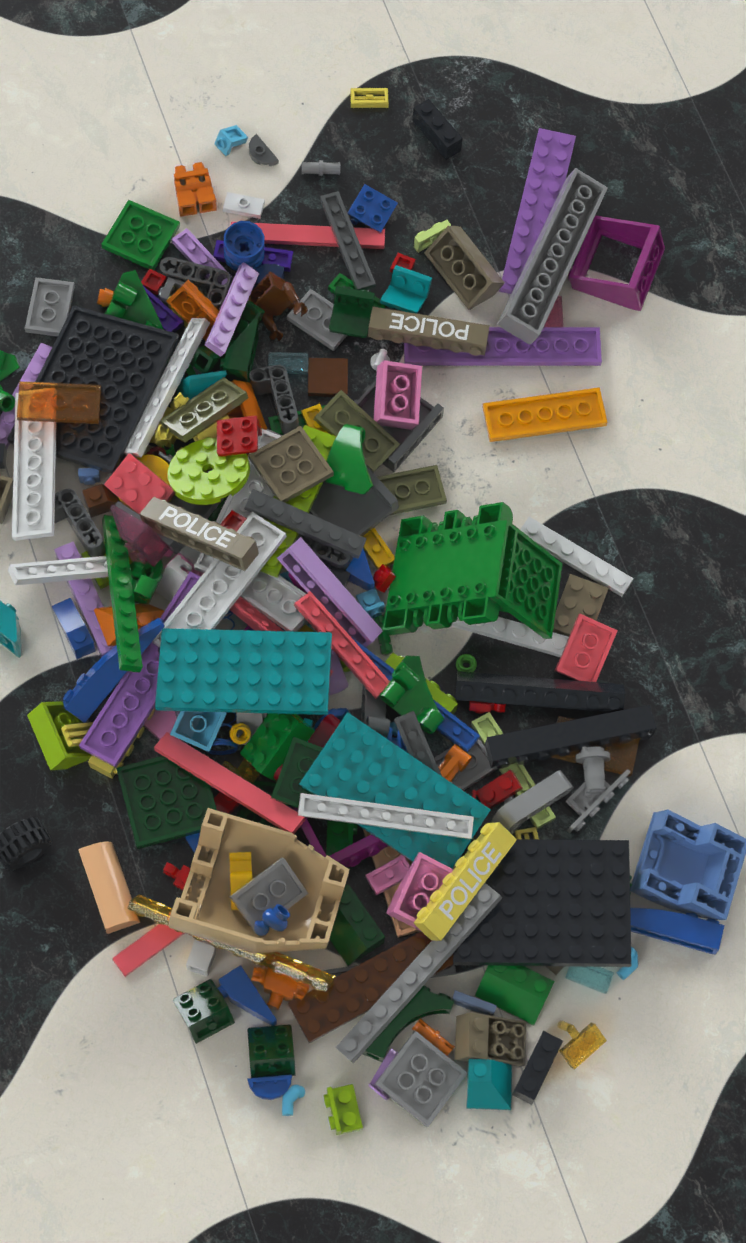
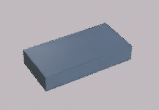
[452,990,497,1016]

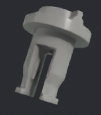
[576,747,610,794]

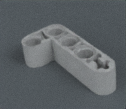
[492,770,574,834]

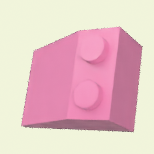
[386,852,454,931]

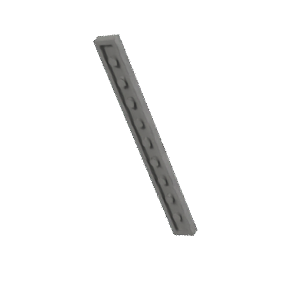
[336,883,502,1064]

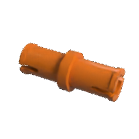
[412,1018,455,1056]

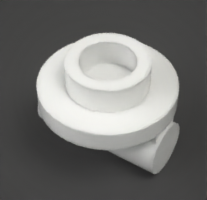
[370,349,390,371]

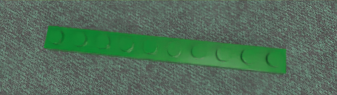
[102,515,143,673]

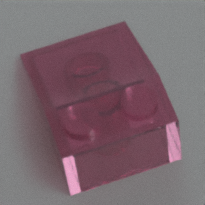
[110,505,170,567]

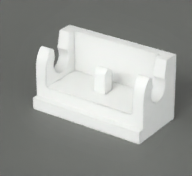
[156,555,192,602]

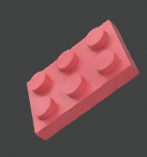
[104,453,175,515]
[555,614,618,682]

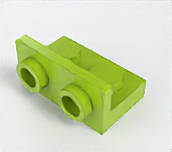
[323,1084,363,1135]

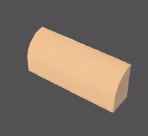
[78,842,140,934]

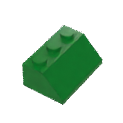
[474,965,555,1026]

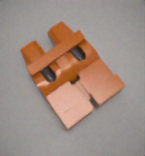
[174,162,217,217]

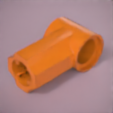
[438,744,473,782]

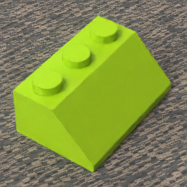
[27,701,92,770]

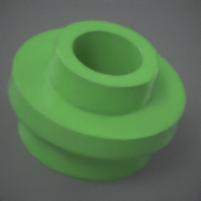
[456,654,477,672]

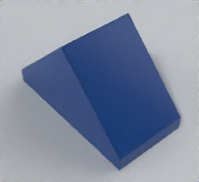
[346,548,375,591]

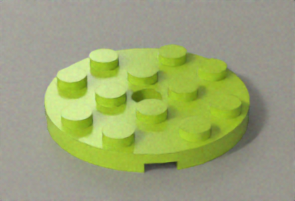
[167,437,250,505]

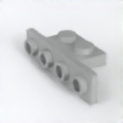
[566,769,630,834]

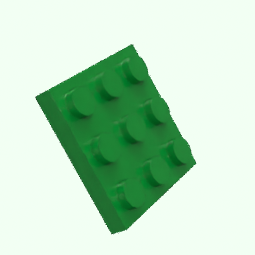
[101,199,180,270]

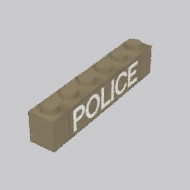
[368,307,490,356]
[140,497,259,571]

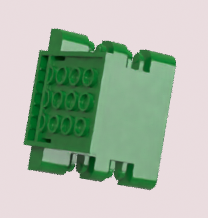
[382,502,562,639]

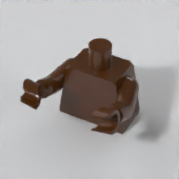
[248,272,308,341]

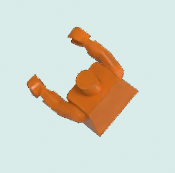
[251,953,311,1010]

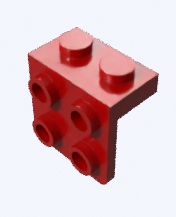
[217,415,262,457]

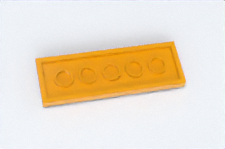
[482,387,608,442]

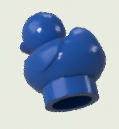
[254,904,290,936]

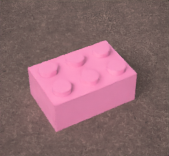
[374,360,422,430]

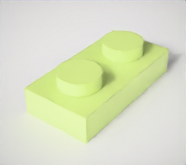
[414,220,451,253]

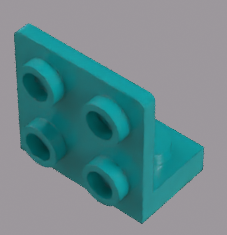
[380,265,432,314]

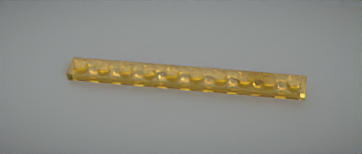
[128,895,335,992]

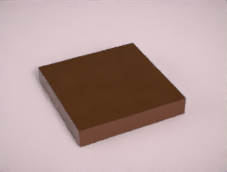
[308,358,348,397]

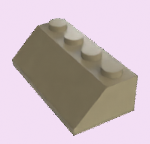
[424,226,505,310]

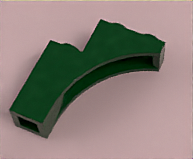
[190,301,265,374]
[363,986,454,1062]

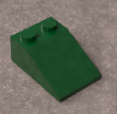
[220,319,259,383]

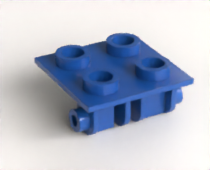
[348,184,398,233]

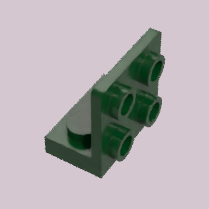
[173,979,235,1044]
[247,1024,296,1078]

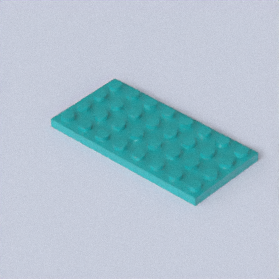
[155,628,332,715]
[299,712,491,869]

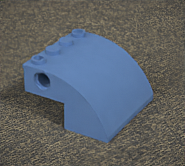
[630,809,746,920]

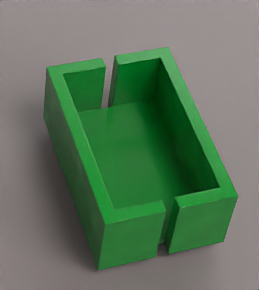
[240,713,315,782]

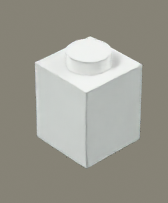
[186,939,216,976]

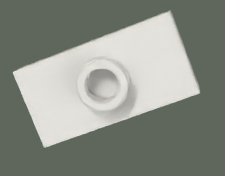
[223,192,265,219]

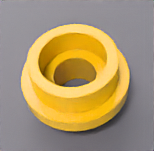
[229,723,251,744]

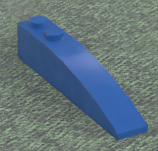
[63,618,165,723]
[630,908,725,955]

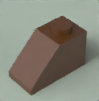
[82,484,120,518]

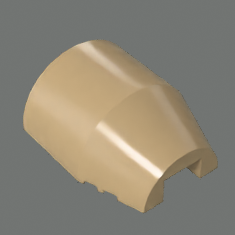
[169,808,350,954]

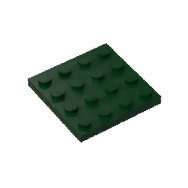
[116,747,217,849]

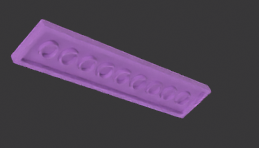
[499,128,576,294]
[404,327,602,366]
[79,571,200,768]

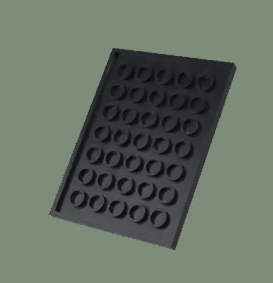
[7,305,180,474]
[453,839,631,967]

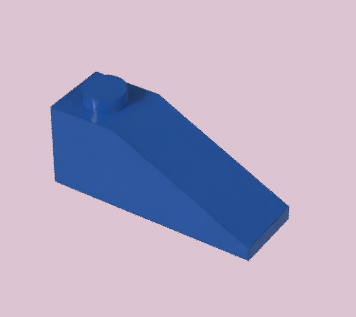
[52,598,96,659]
[218,965,277,1026]

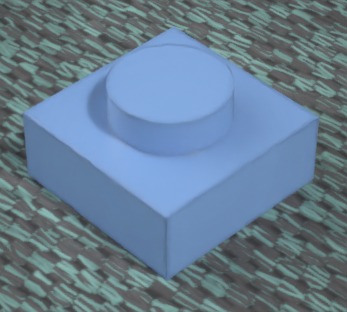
[78,468,100,485]

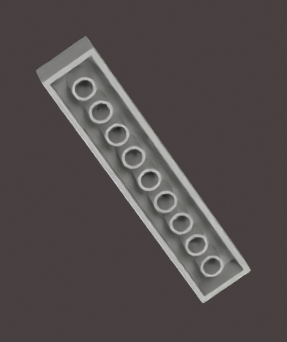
[497,168,608,345]

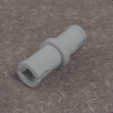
[301,160,340,176]

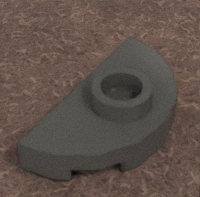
[249,134,279,166]

